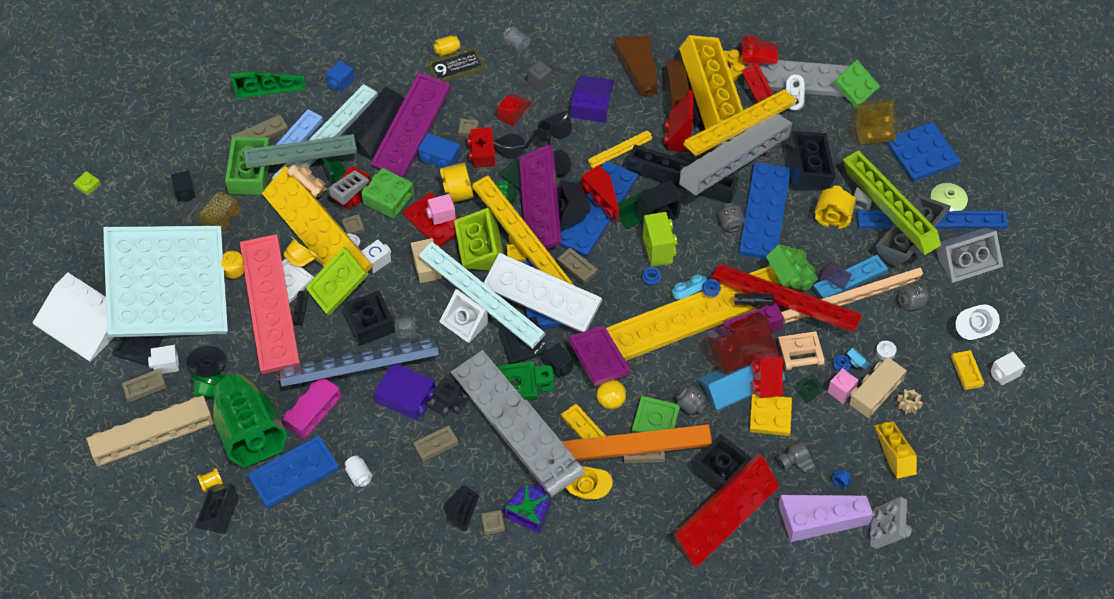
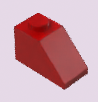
[498,94,532,127]

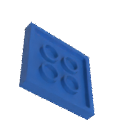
[885,122,961,183]

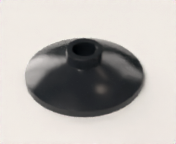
[186,346,226,377]

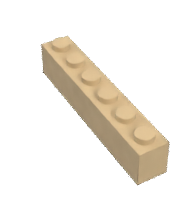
[87,396,214,467]

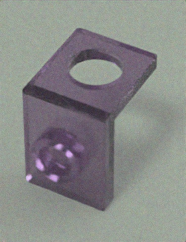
[814,261,852,290]

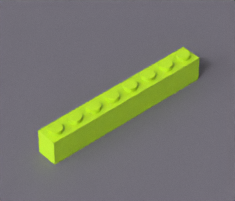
[843,150,941,255]

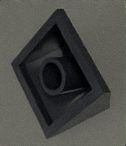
[195,484,239,534]

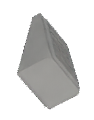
[329,170,369,205]

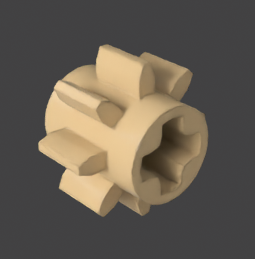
[897,389,923,414]

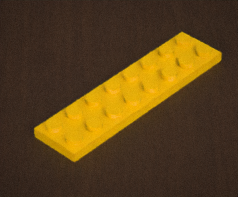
[262,166,374,272]

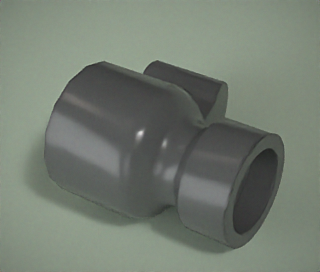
[776,441,815,474]

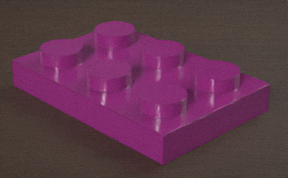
[569,325,631,386]

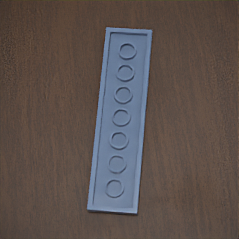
[280,338,439,386]

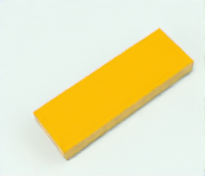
[561,404,606,439]

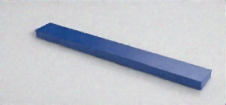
[857,210,1008,229]

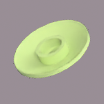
[931,183,968,211]

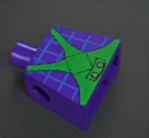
[505,482,551,534]

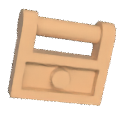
[287,165,328,198]
[778,332,824,370]

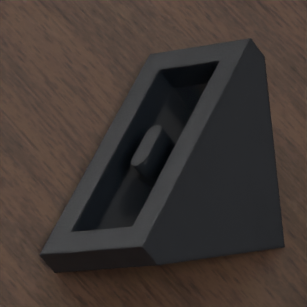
[443,485,479,531]

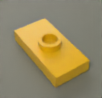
[951,350,984,390]

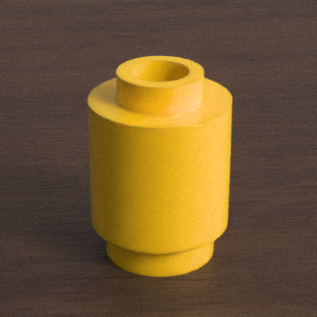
[433,35,460,57]

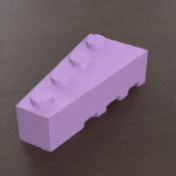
[778,495,873,542]

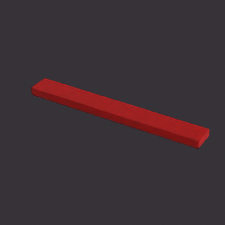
[711,264,862,332]

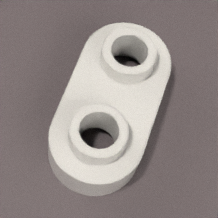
[786,75,805,111]

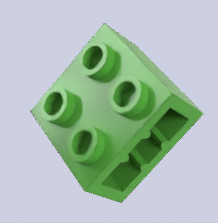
[361,168,414,219]
[766,244,818,291]

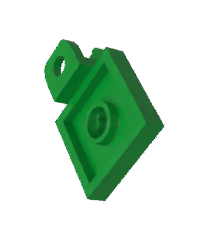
[497,361,555,401]

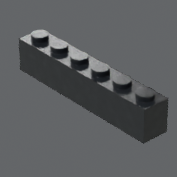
[627,144,739,203]

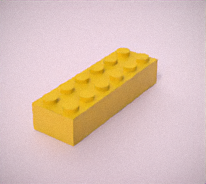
[679,35,743,137]

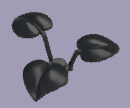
[493,111,572,175]

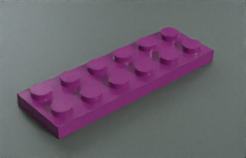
[371,72,452,178]
[519,145,562,250]

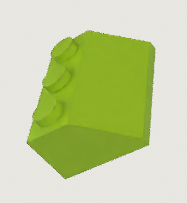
[454,208,504,271]

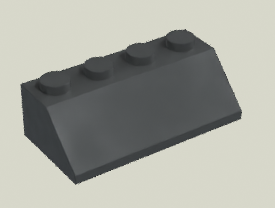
[876,195,951,266]

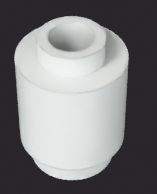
[345,456,372,487]

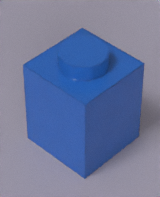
[326,61,355,92]

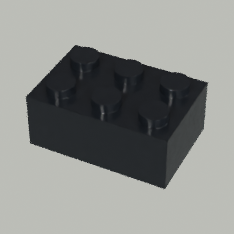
[785,131,836,190]

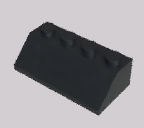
[344,87,404,161]

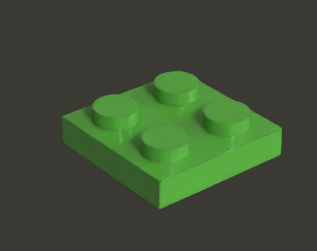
[833,60,880,108]
[632,396,680,433]

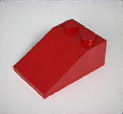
[664,90,693,152]

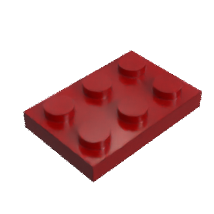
[402,192,459,248]

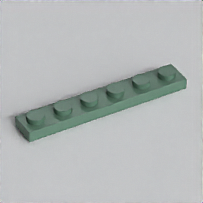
[243,134,357,168]

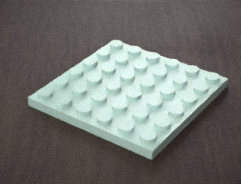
[103,226,228,337]

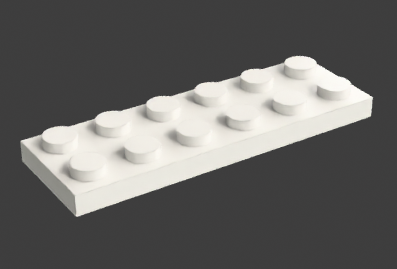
[484,253,602,332]

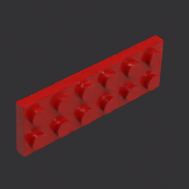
[674,454,780,567]

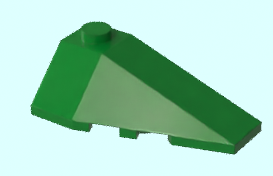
[230,70,307,99]

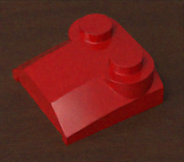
[740,35,778,64]

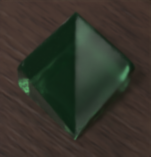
[795,374,824,404]

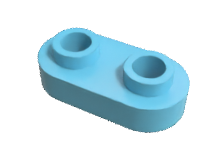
[672,274,707,299]

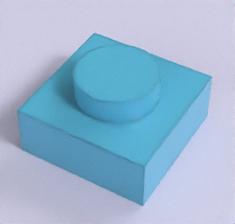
[847,348,870,369]

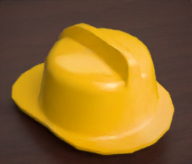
[284,236,325,267]
[566,466,613,499]

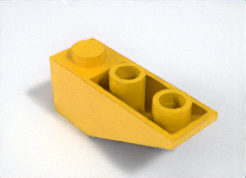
[874,422,917,479]

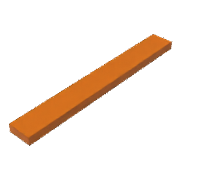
[561,425,712,461]

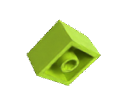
[643,212,677,267]

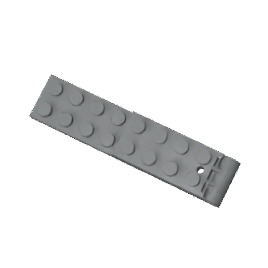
[451,350,585,498]

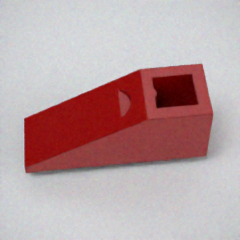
[581,165,619,222]

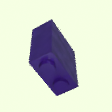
[374,364,436,421]

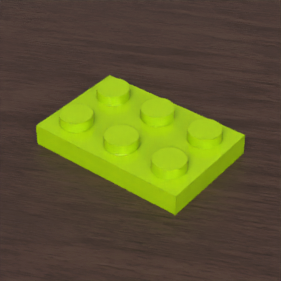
[305,247,369,315]

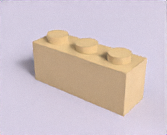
[849,357,907,418]

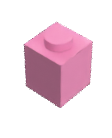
[426,194,456,225]
[828,368,858,404]

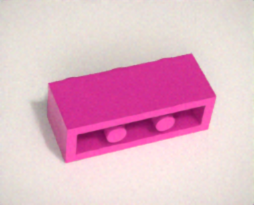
[283,378,341,440]

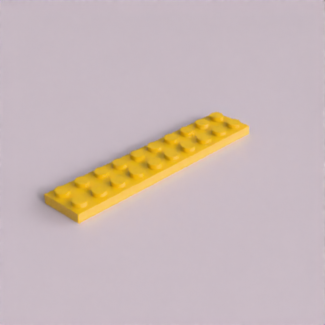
[606,266,788,361]

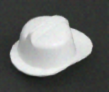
[956,305,1000,340]

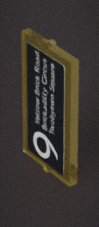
[427,47,486,82]

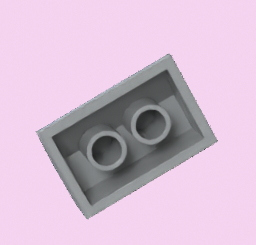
[936,228,1003,283]

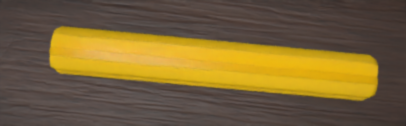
[588,131,652,168]

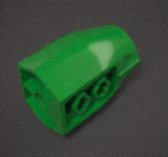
[213,374,287,468]

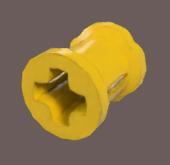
[197,468,223,492]

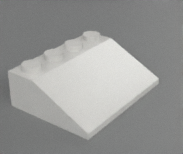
[33,273,114,362]

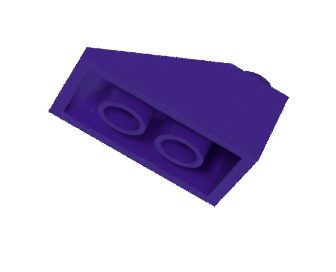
[571,75,614,123]

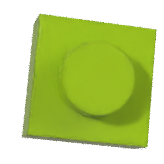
[73,171,101,195]

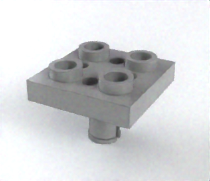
[870,497,912,549]

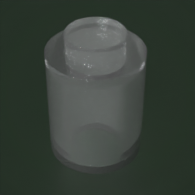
[504,26,530,52]

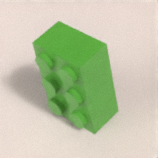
[225,137,270,195]

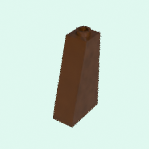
[614,35,658,96]
[665,60,689,112]

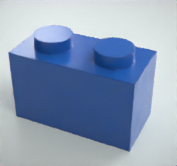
[418,133,461,168]

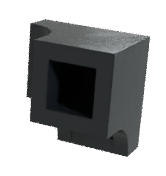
[428,376,469,417]

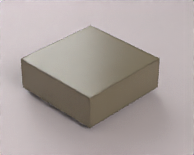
[458,119,479,137]
[341,214,365,235]
[481,510,505,535]

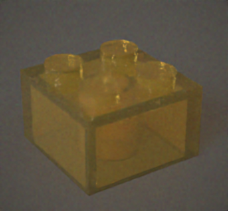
[856,99,897,145]

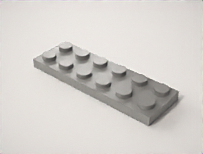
[744,60,849,97]

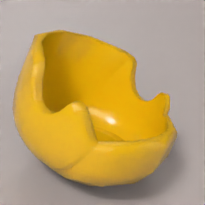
[596,380,626,410]

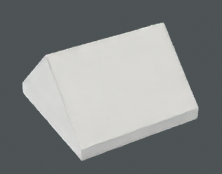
[439,289,488,343]

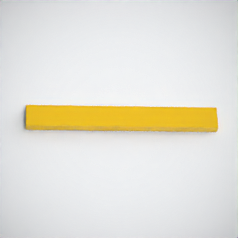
[683,89,797,156]
[472,176,575,286]

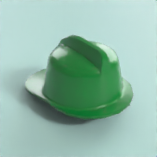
[190,374,230,399]

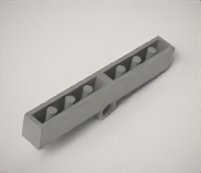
[679,114,792,195]

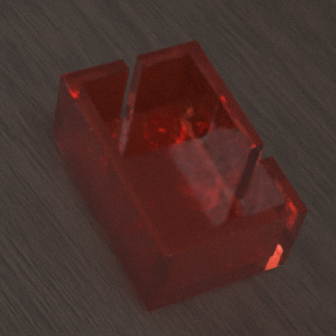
[706,312,778,375]

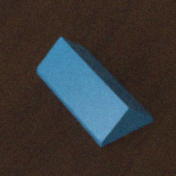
[697,349,785,411]

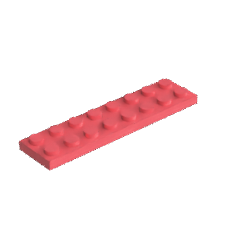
[240,234,300,375]

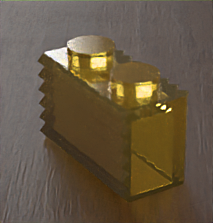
[198,191,240,231]

